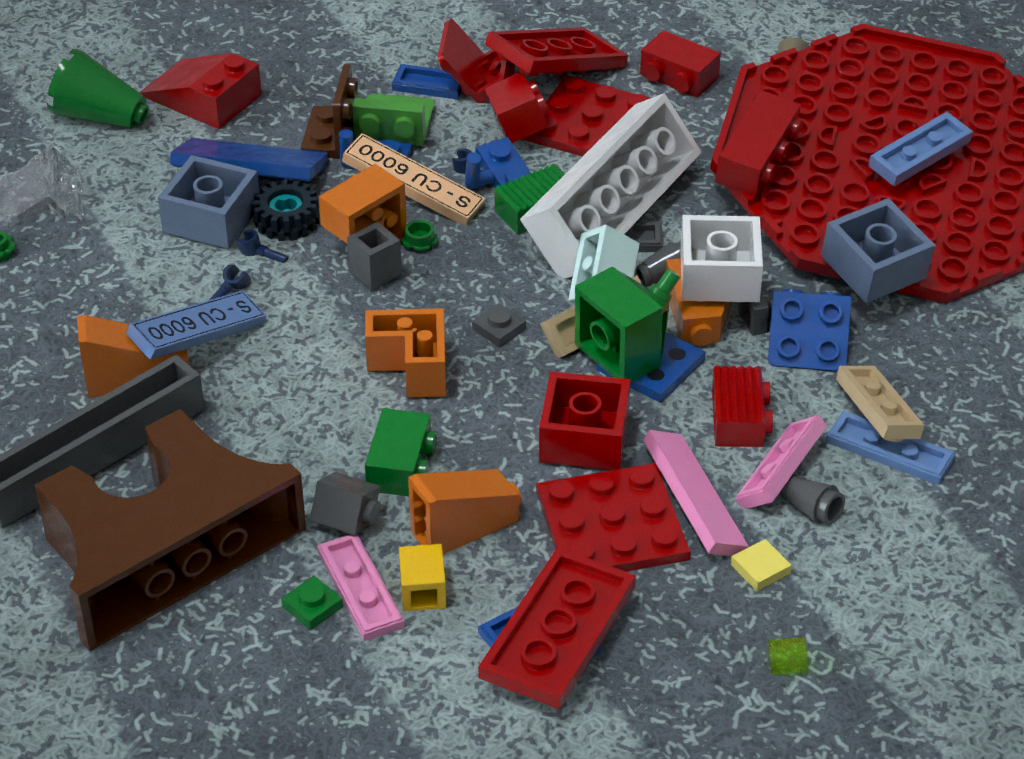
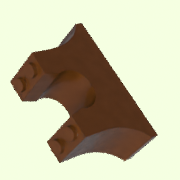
[35,409,306,651]

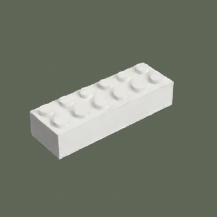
[520,93,702,279]

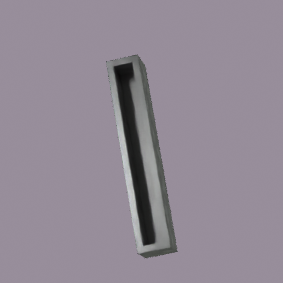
[0,355,205,528]

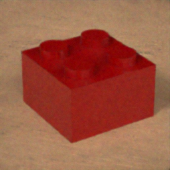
[539,371,631,470]

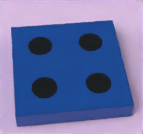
[596,332,706,403]

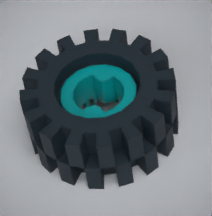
[252,180,320,241]

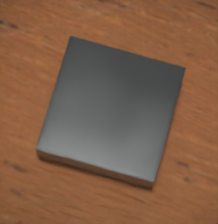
[625,221,663,252]

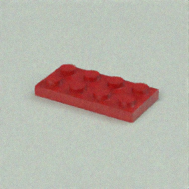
[485,27,629,76]
[478,547,636,709]

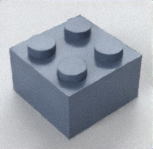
[158,155,259,249]
[820,198,936,303]

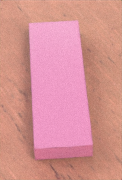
[735,415,827,509]
[317,534,405,641]

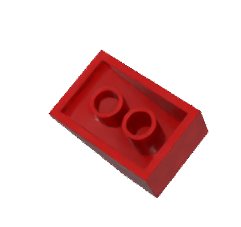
[139,53,262,129]

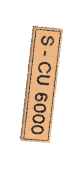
[342,133,485,226]

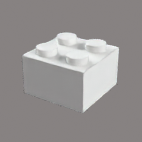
[680,215,763,302]

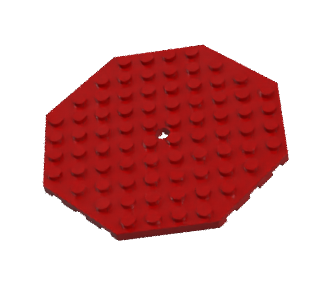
[710,24,1024,303]

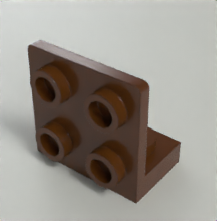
[301,64,358,159]

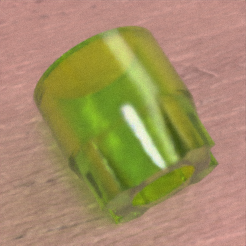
[768,637,808,675]

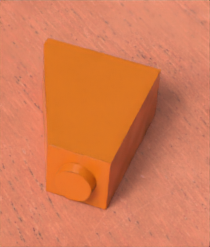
[665,258,733,346]
[77,315,189,398]
[408,469,522,554]

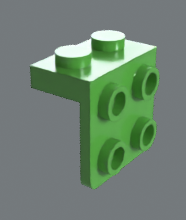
[352,93,435,146]

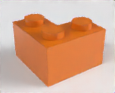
[319,164,407,244]
[365,308,446,398]

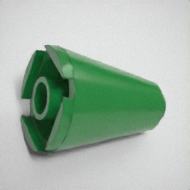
[47,49,149,129]

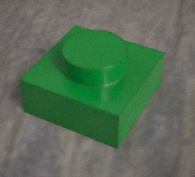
[281,575,343,630]

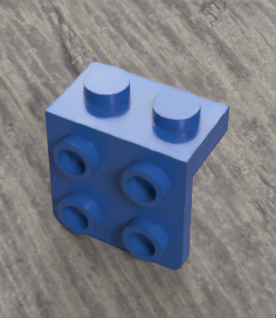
[768,289,851,372]

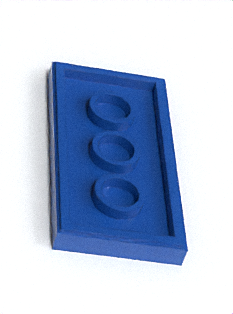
[170,138,328,182]

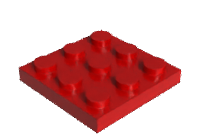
[523,75,650,157]
[536,463,691,572]

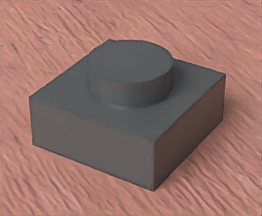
[738,293,772,336]
[472,303,526,348]

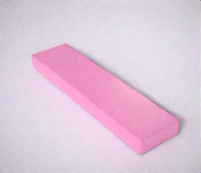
[643,430,749,556]

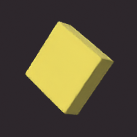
[731,539,792,591]

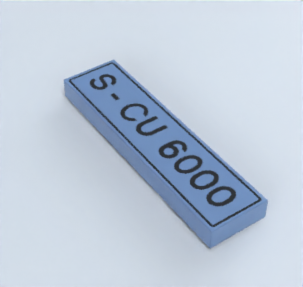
[126,290,267,360]

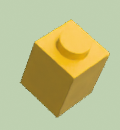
[399,544,446,612]

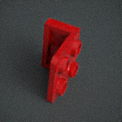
[438,19,516,103]

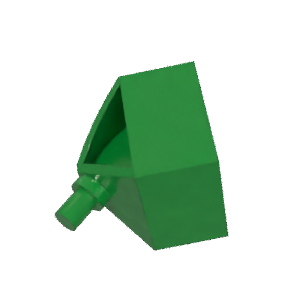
[575,266,681,382]

